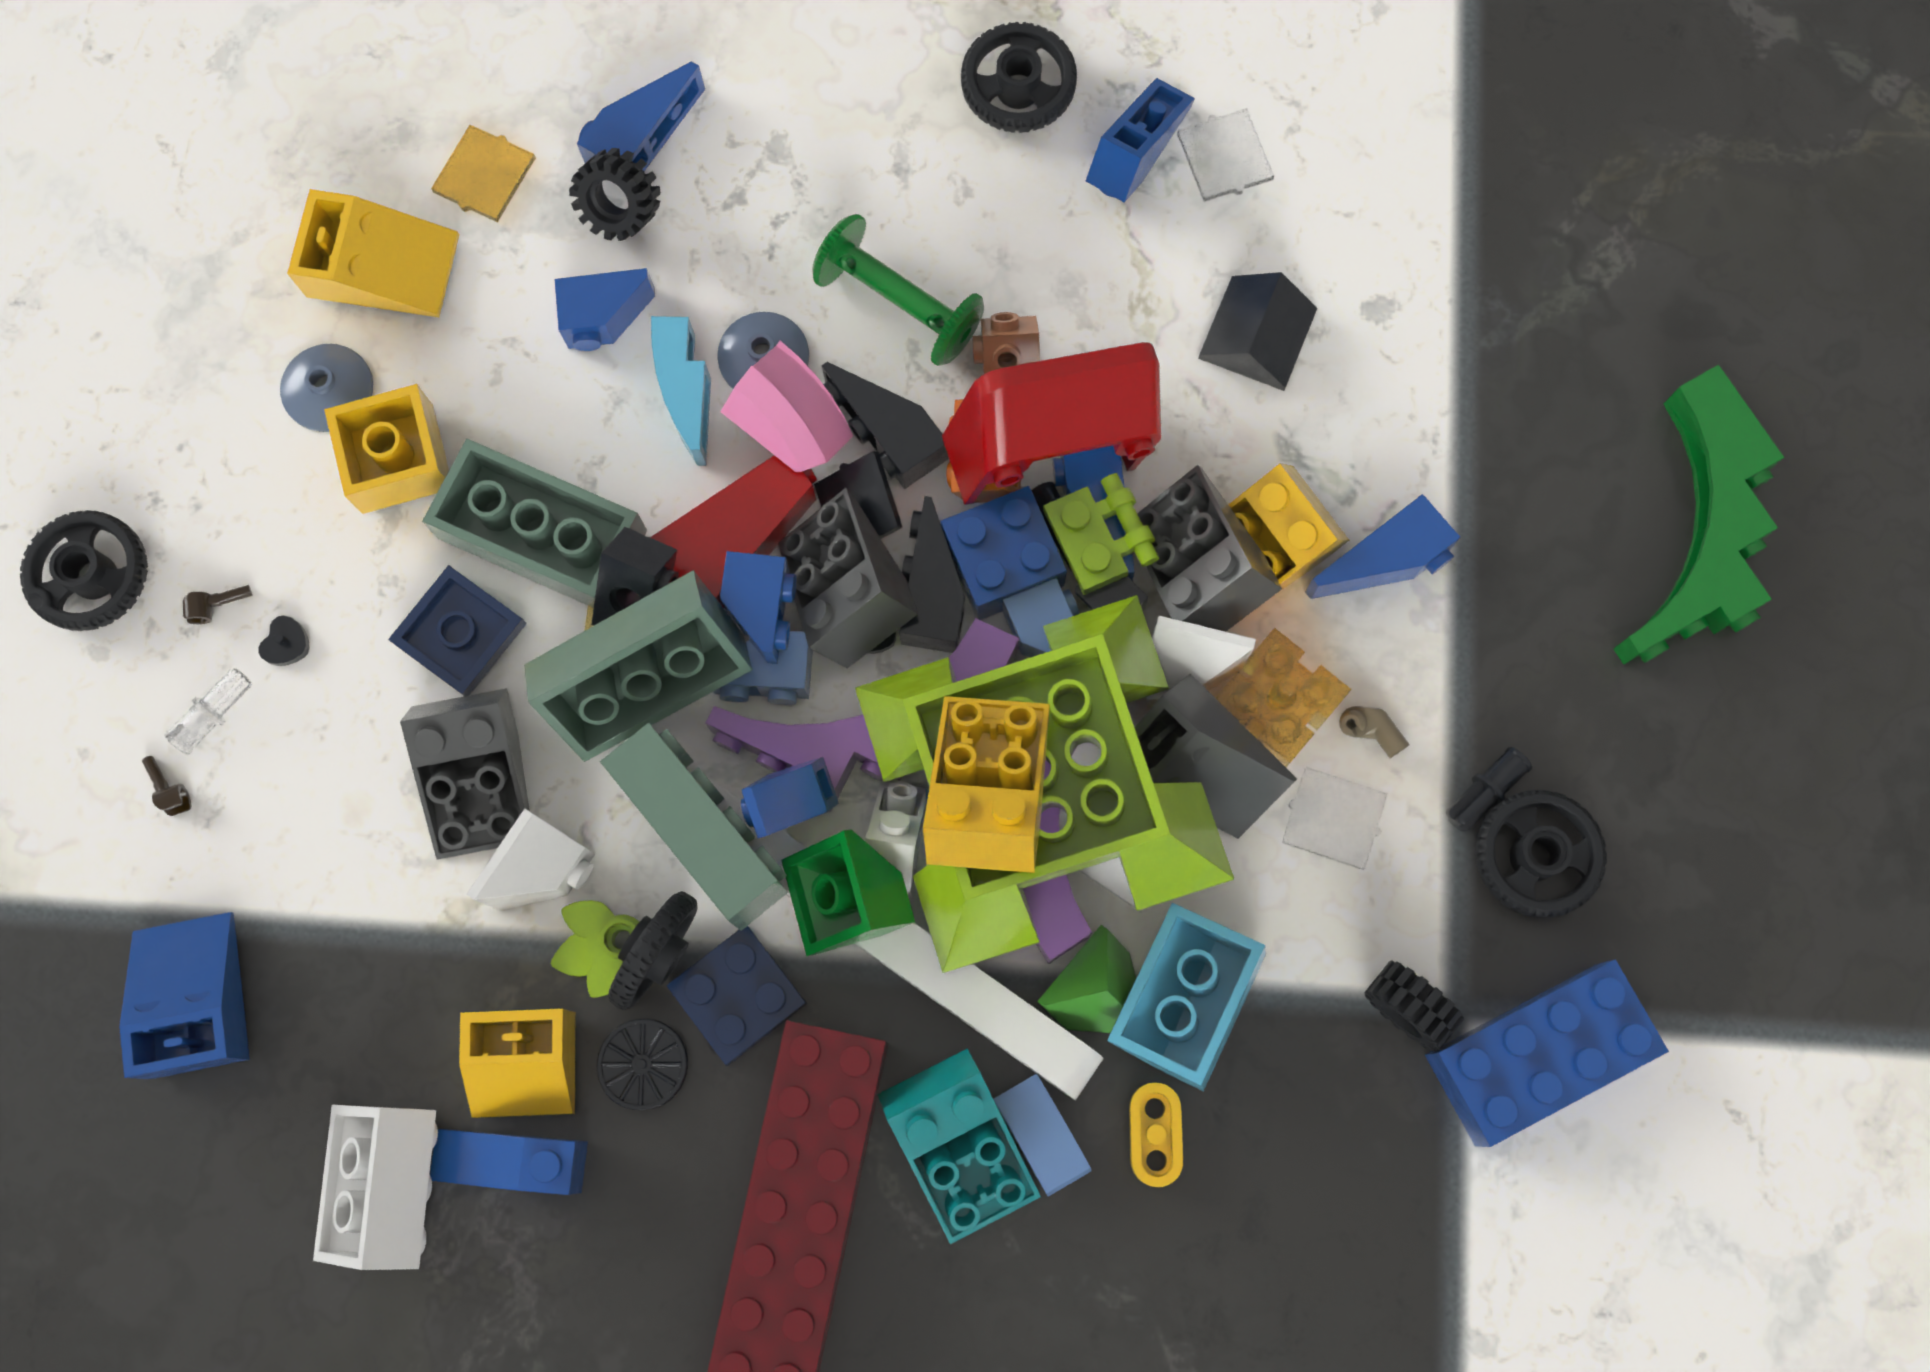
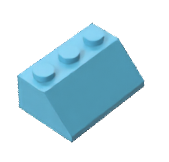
[1107,903,1266,1092]

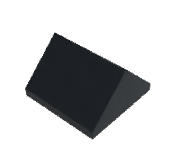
[1198,272,1318,391]

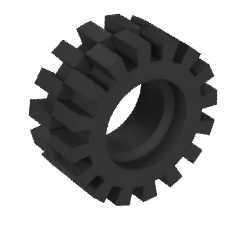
[569,148,661,241]
[1364,960,1464,1052]

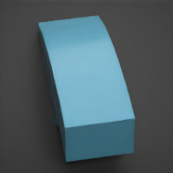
[651,316,711,466]

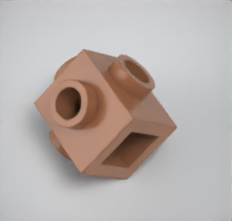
[972,312,1040,374]

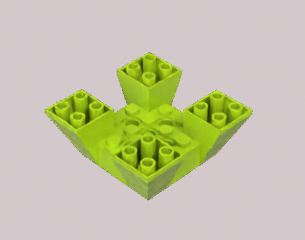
[855,595,1234,973]

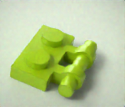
[1043,473,1159,595]

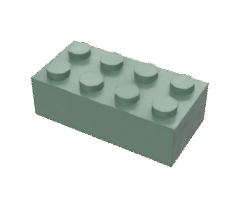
[422,438,647,608]
[524,570,752,762]
[600,722,788,931]

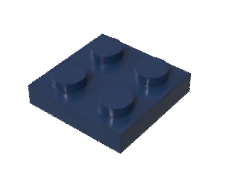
[388,565,527,696]
[666,926,807,1066]

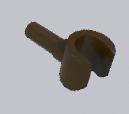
[183,585,253,624]
[142,756,192,816]

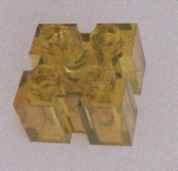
[1215,628,1352,768]

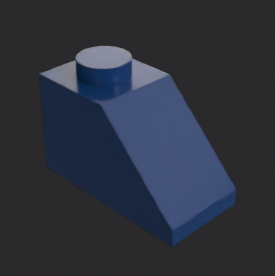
[554,268,655,351]

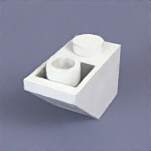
[865,781,927,893]

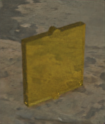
[431,125,536,223]

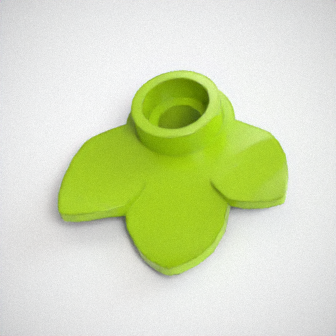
[550,900,640,998]

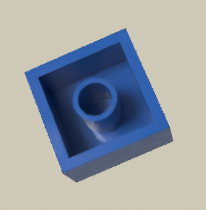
[940,486,1067,620]

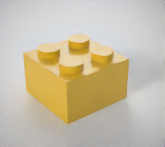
[324,384,449,514]

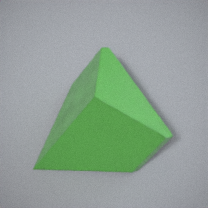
[1037,925,1136,1033]

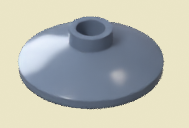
[717,312,809,389]
[280,344,373,432]

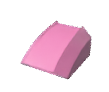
[720,340,853,472]

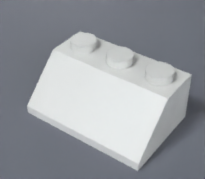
[313,1105,438,1270]

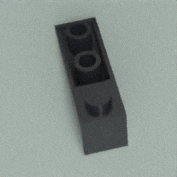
[821,362,949,489]
[899,496,965,653]

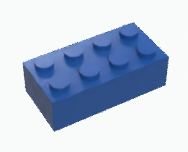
[1425,959,1669,1147]

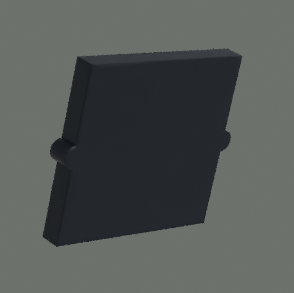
[814,451,903,539]

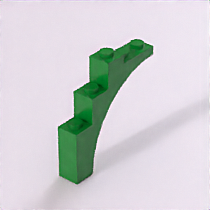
[1613,365,1784,665]

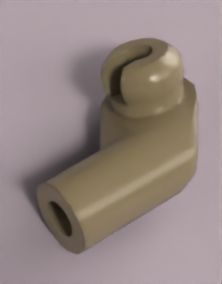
[1339,706,1410,758]

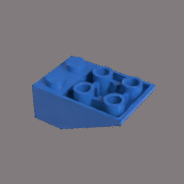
[119,912,250,1079]

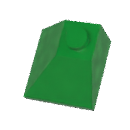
[781,829,915,956]

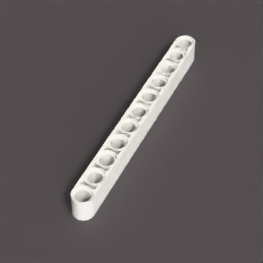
[687,765,1104,1101]

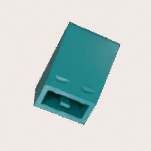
[877,1048,1041,1244]

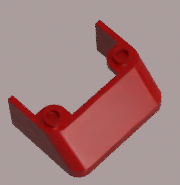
[942,342,1161,505]

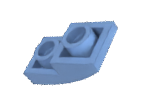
[993,1074,1092,1197]

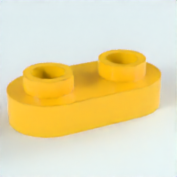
[1129,1083,1183,1187]

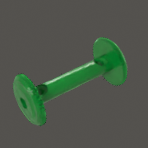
[812,214,984,366]

